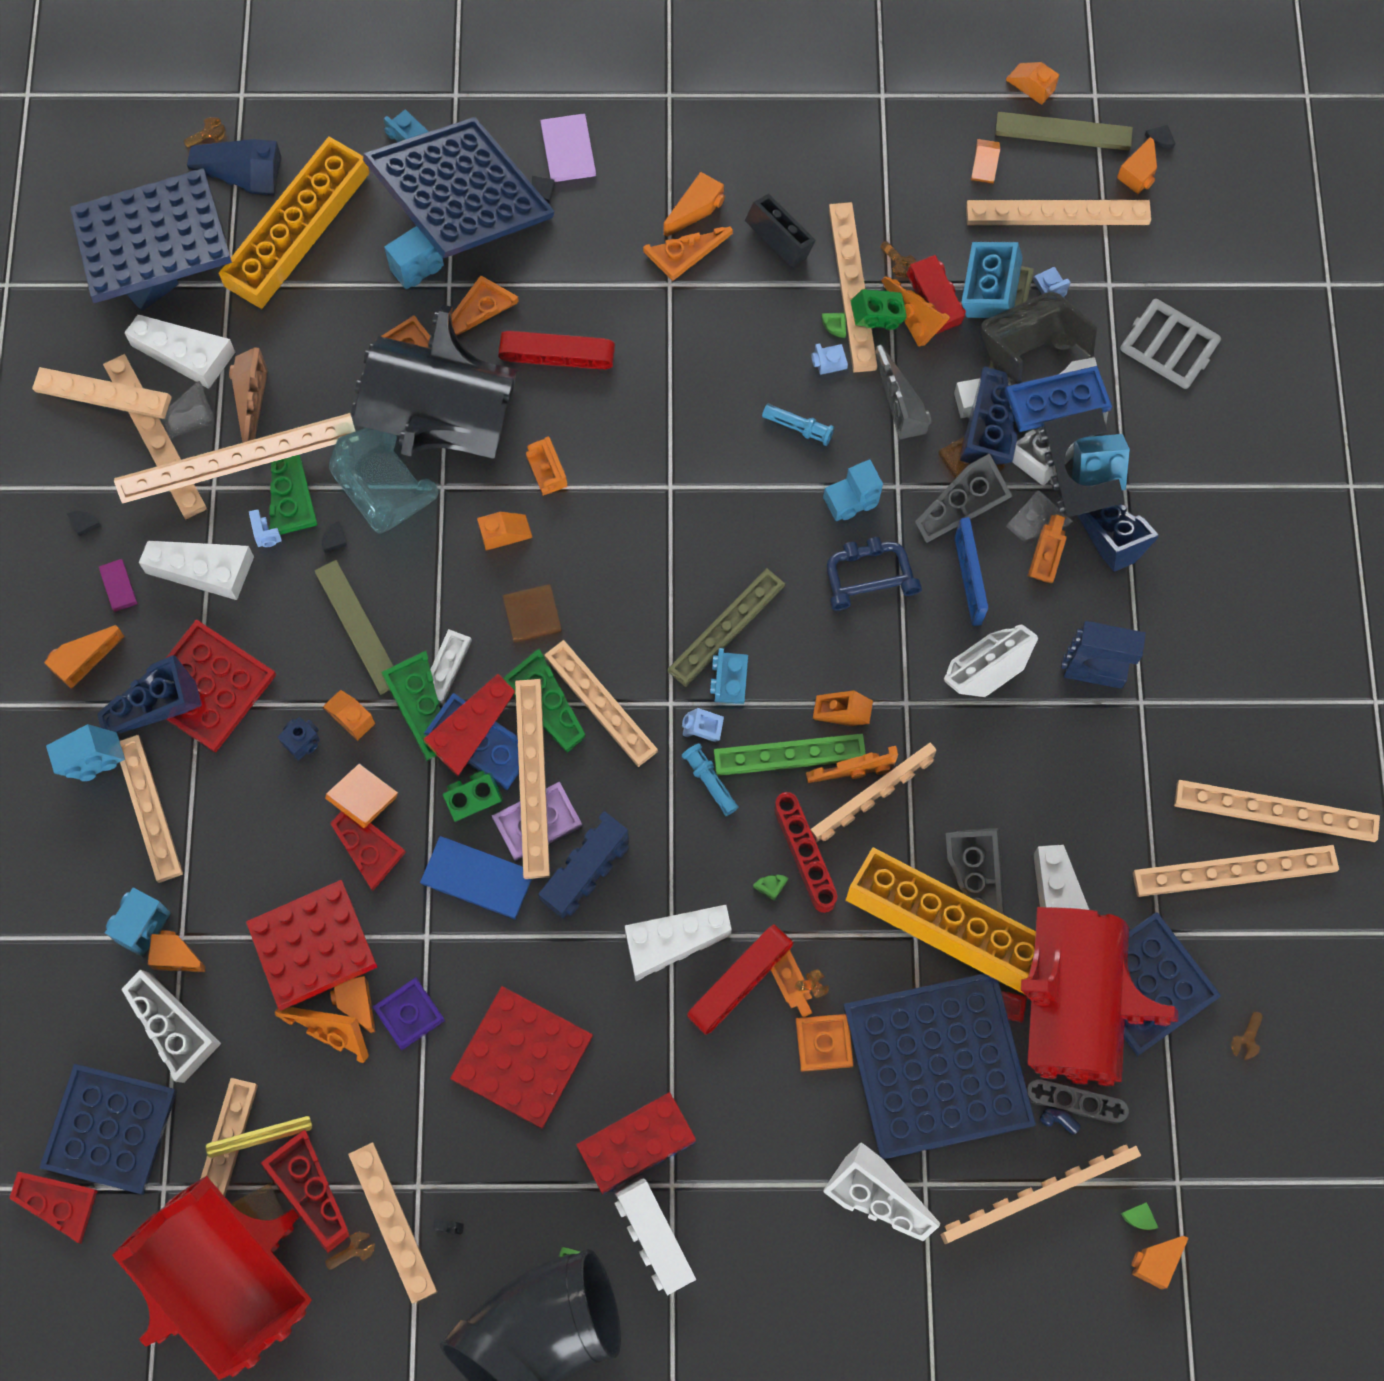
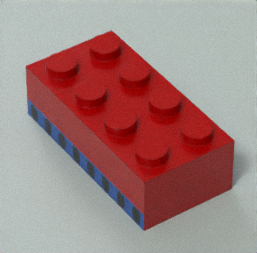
[576,1092,696,1195]

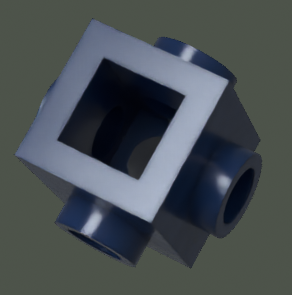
[277,716,320,761]

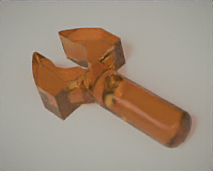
[184,117,226,148]
[880,241,916,278]
[795,970,829,998]
[1231,1012,1263,1060]
[325,1232,375,1270]

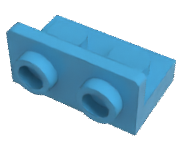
[383,109,429,142]
[710,648,748,704]

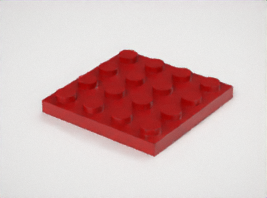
[166,619,277,753]
[246,880,378,1011]
[450,986,593,1129]

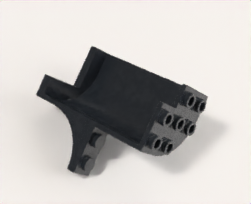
[351,305,518,458]

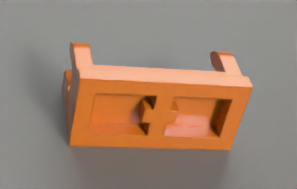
[526,436,567,496]

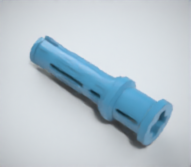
[762,403,835,446]
[681,743,739,816]

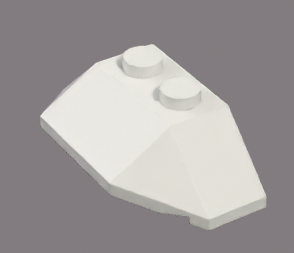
[944,624,1038,697]

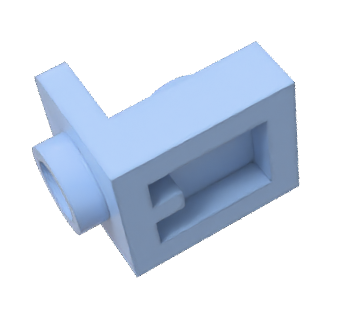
[1033,267,1071,302]
[811,343,848,375]
[249,510,282,547]
[682,708,724,742]

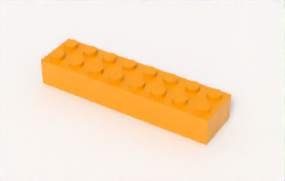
[219,137,370,309]
[846,847,1036,994]

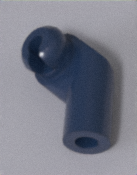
[1040,1108,1081,1135]

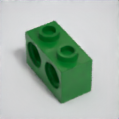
[850,289,907,330]
[443,770,504,822]

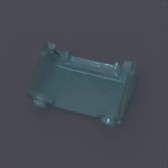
[329,428,439,534]

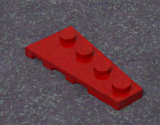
[424,674,515,777]

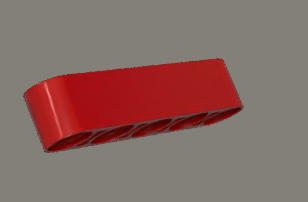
[498,331,615,369]
[774,792,837,913]
[687,924,794,1035]

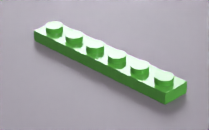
[714,734,866,776]

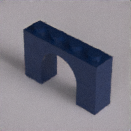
[1061,621,1146,689]

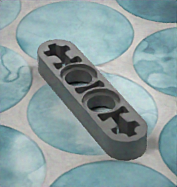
[1026,1079,1129,1124]

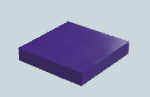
[373,977,445,1051]

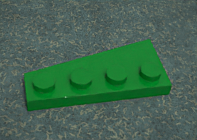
[269,454,318,535]
[503,649,586,753]
[381,651,440,761]

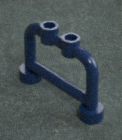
[827,537,922,611]

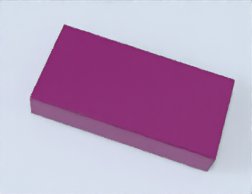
[99,559,138,612]

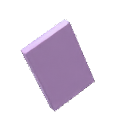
[540,114,596,182]
[492,782,583,861]

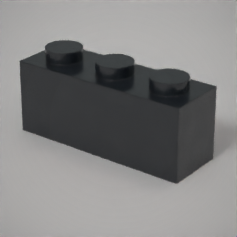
[745,193,816,267]

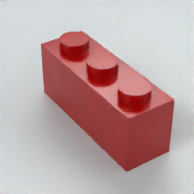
[906,255,966,334]

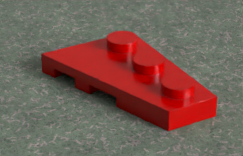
[330,811,406,891]
[10,1172,98,1244]

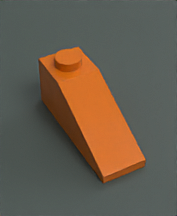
[664,172,725,237]
[44,625,125,689]

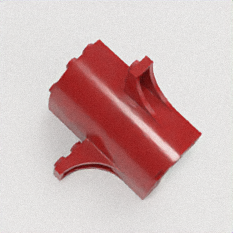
[1021,907,1178,1086]
[112,1176,312,1380]

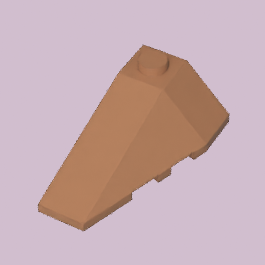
[229,348,268,443]

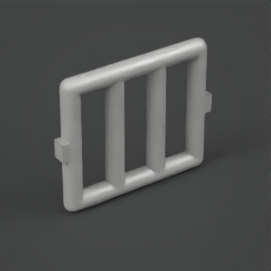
[1120,299,1221,389]

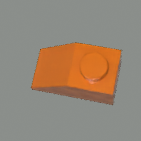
[1006,62,1060,105]
[1117,137,1157,194]
[477,512,532,551]
[323,690,375,741]
[813,690,873,726]
[148,931,206,972]
[330,976,376,1033]
[1131,1236,1188,1289]

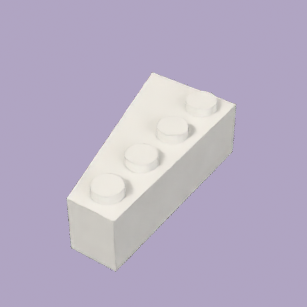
[125,315,235,389]
[1012,412,1108,486]
[139,541,254,600]
[1033,845,1089,910]
[625,905,732,982]
[122,970,221,1083]
[613,1175,696,1295]

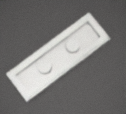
[430,629,472,706]

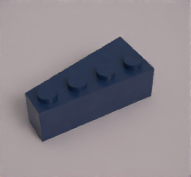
[538,811,629,919]

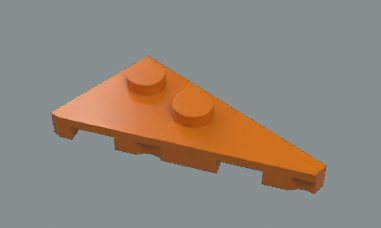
[643,226,733,281]
[452,276,519,336]
[881,277,950,346]
[806,746,898,783]
[275,1007,369,1063]

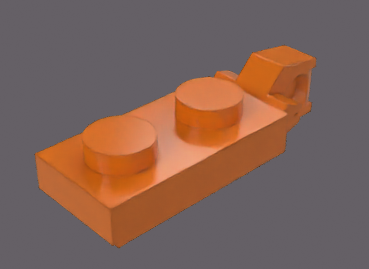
[1028,514,1067,584]
[771,950,813,1018]

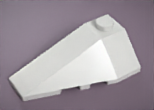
[823,1142,940,1241]

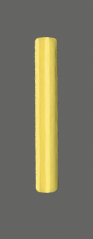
[206,1116,312,1158]

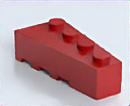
[261,1129,349,1253]

